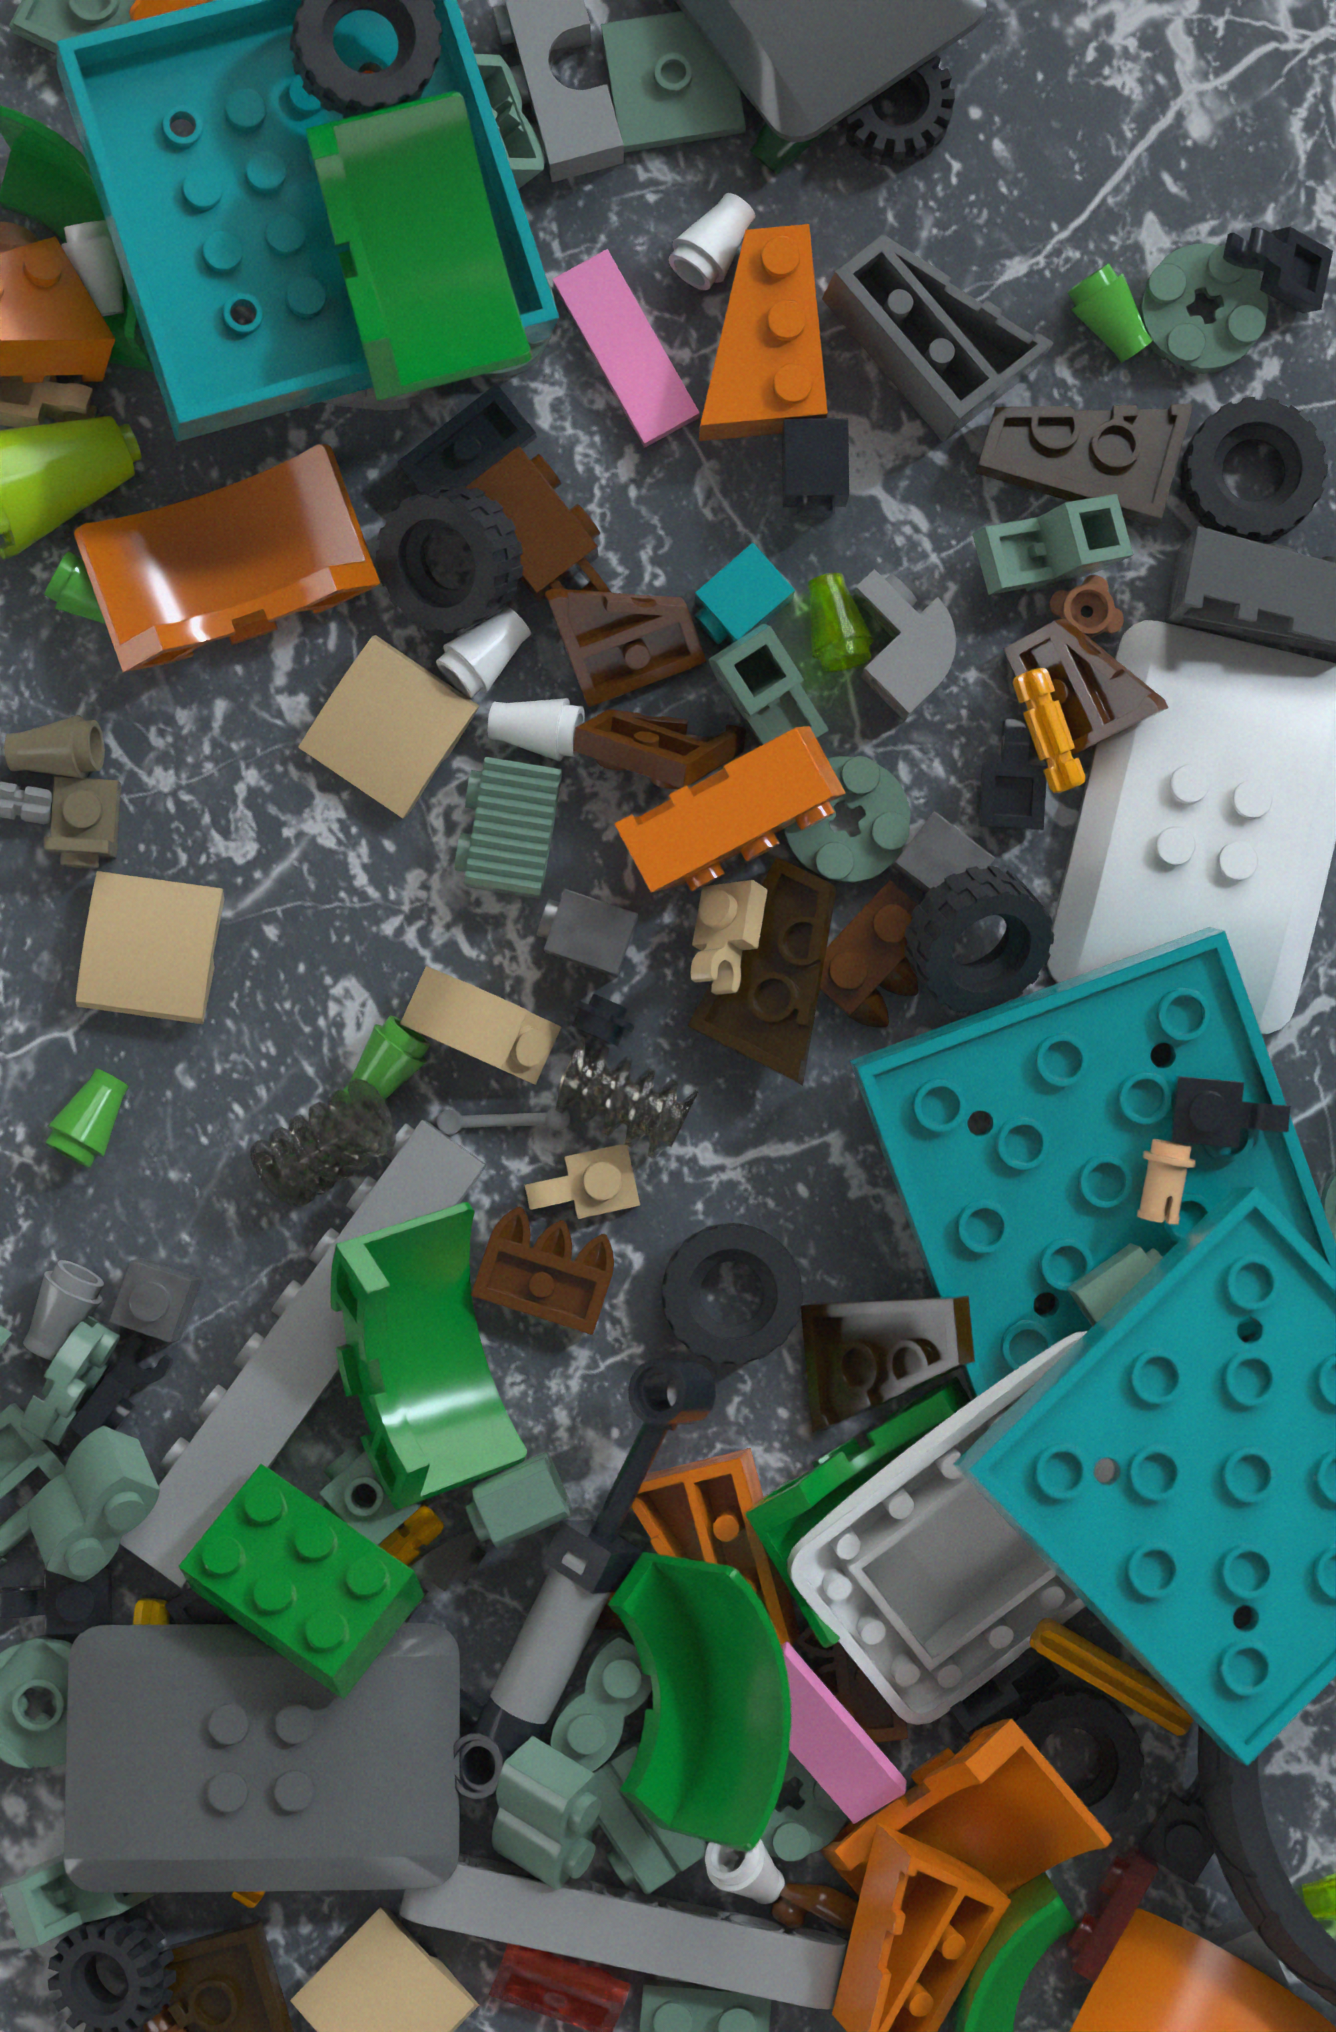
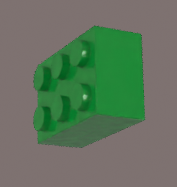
[178,1463,424,1700]

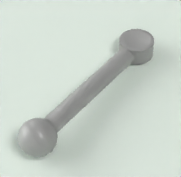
[437,1106,570,1135]

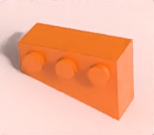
[699,224,828,441]
[0,236,115,383]
[614,726,846,893]
[631,1448,800,1646]
[832,1822,1011,2032]

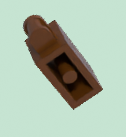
[465,446,611,603]

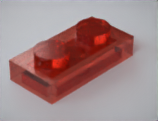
[1066,1846,1159,1983]
[489,1943,631,2032]

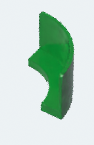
[305,92,532,401]
[0,105,154,373]
[330,1202,527,1510]
[745,1376,971,1648]
[608,1552,791,1852]
[948,1871,1076,2032]

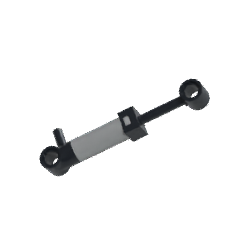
[453,1359,716,1799]

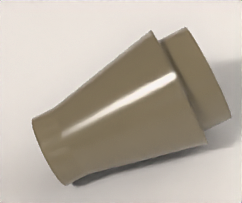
[4,715,105,779]

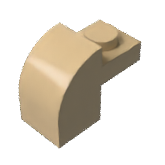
[400,966,561,1085]

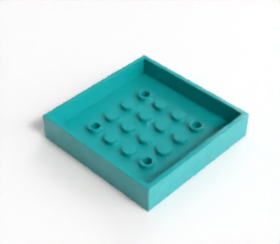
[57,0,559,442]
[849,927,1336,1400]
[953,1187,1336,1766]

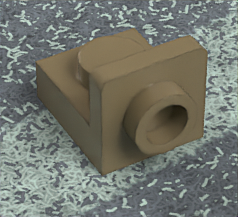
[44,777,122,869]

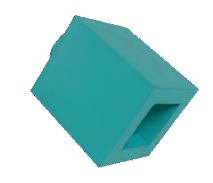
[694,543,795,644]

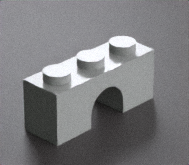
[492,0,624,183]

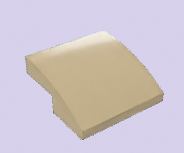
[298,635,480,818]
[76,871,224,1024]
[290,1907,479,2032]

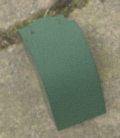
[972,494,1134,595]
[709,624,829,745]
[0,1854,160,1950]

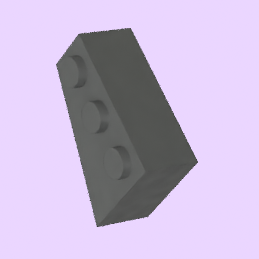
[822,234,1054,443]

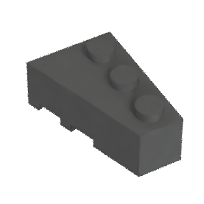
[1164,526,1336,655]

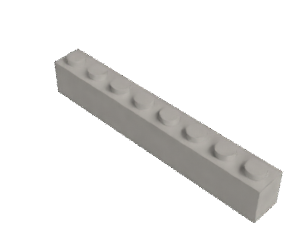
[120,1120,487,1588]

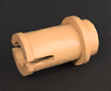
[1137,1139,1196,1225]

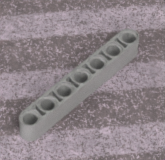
[399,1853,848,2010]

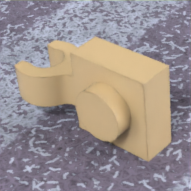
[0,375,97,428]
[691,880,768,995]
[524,1143,640,1219]

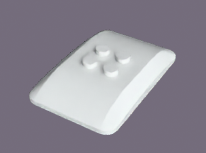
[1046,620,1336,1034]
[787,1331,1114,1725]

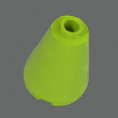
[0,416,141,560]

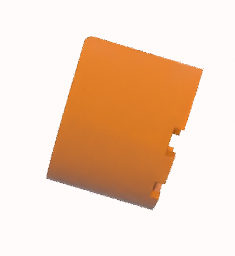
[74,444,380,672]
[819,1718,1112,1898]
[1069,1908,1336,2032]

